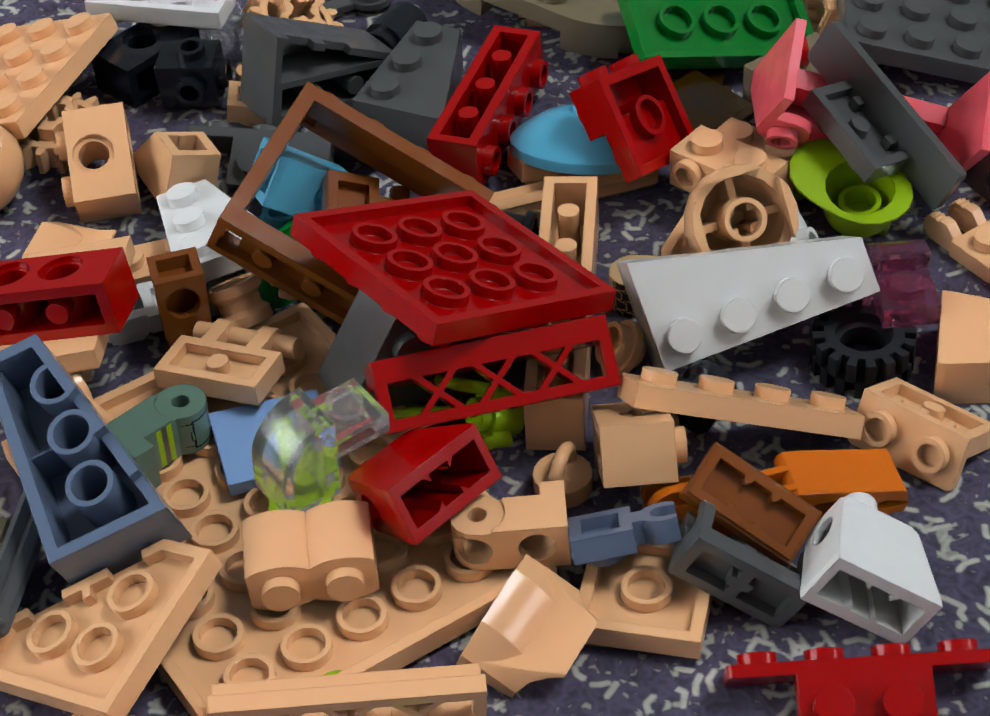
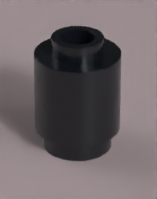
[366,1,427,50]

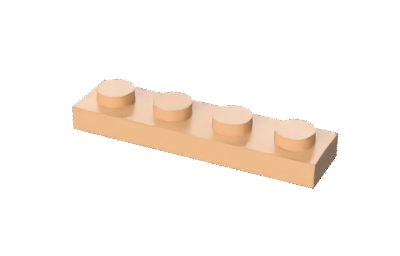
[617,366,865,440]

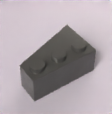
[240,12,392,126]
[352,20,464,150]
[317,289,523,415]

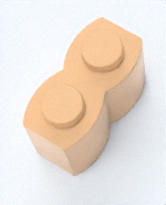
[242,500,380,611]

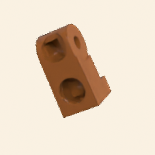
[146,247,212,349]

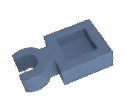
[568,501,682,567]

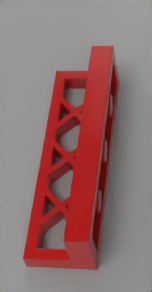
[364,314,621,436]

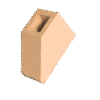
[133,131,221,200]

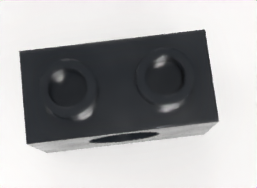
[92,22,201,109]

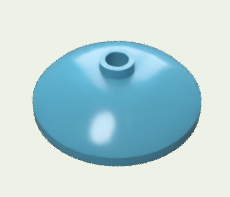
[510,101,622,175]

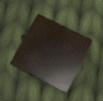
[673,69,754,130]

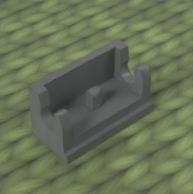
[668,499,807,628]

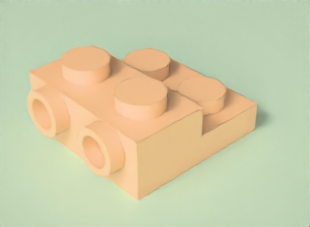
[670,117,798,193]

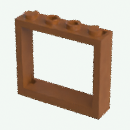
[206,81,494,325]

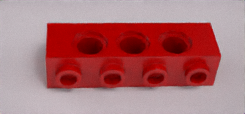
[0,247,140,346]

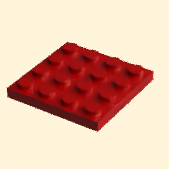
[290,190,617,347]

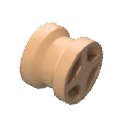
[207,272,273,328]

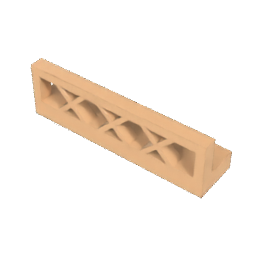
[207,663,487,716]

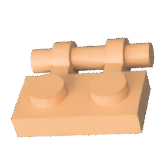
[153,318,303,406]

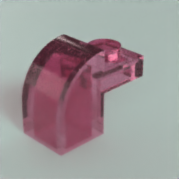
[862,239,942,329]

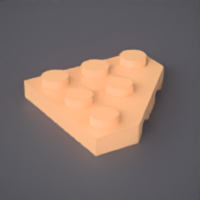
[0,539,223,716]

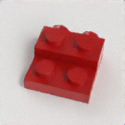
[569,53,694,183]

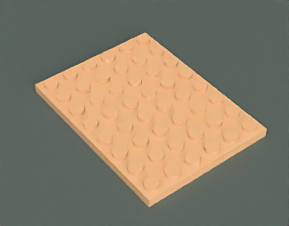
[1,302,557,716]

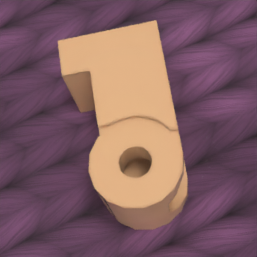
[449,480,571,570]

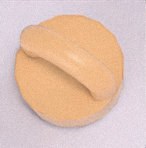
[533,441,593,508]

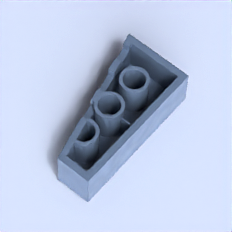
[0,334,192,585]

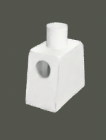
[800,492,943,643]

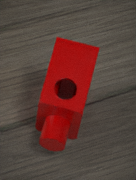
[348,423,502,545]

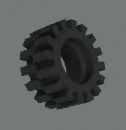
[810,298,917,399]

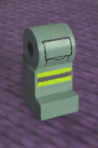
[107,384,212,488]

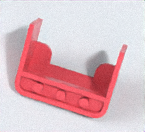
[750,18,990,171]

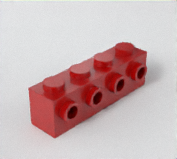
[427,25,549,186]

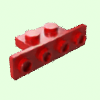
[723,638,990,716]

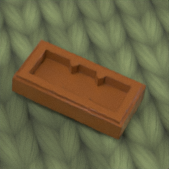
[679,442,822,567]

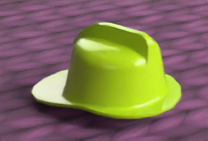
[789,138,913,238]

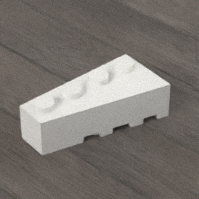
[616,236,880,371]

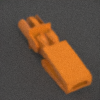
[640,449,909,536]

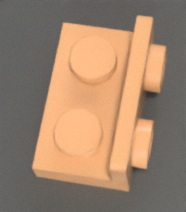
[848,377,990,492]

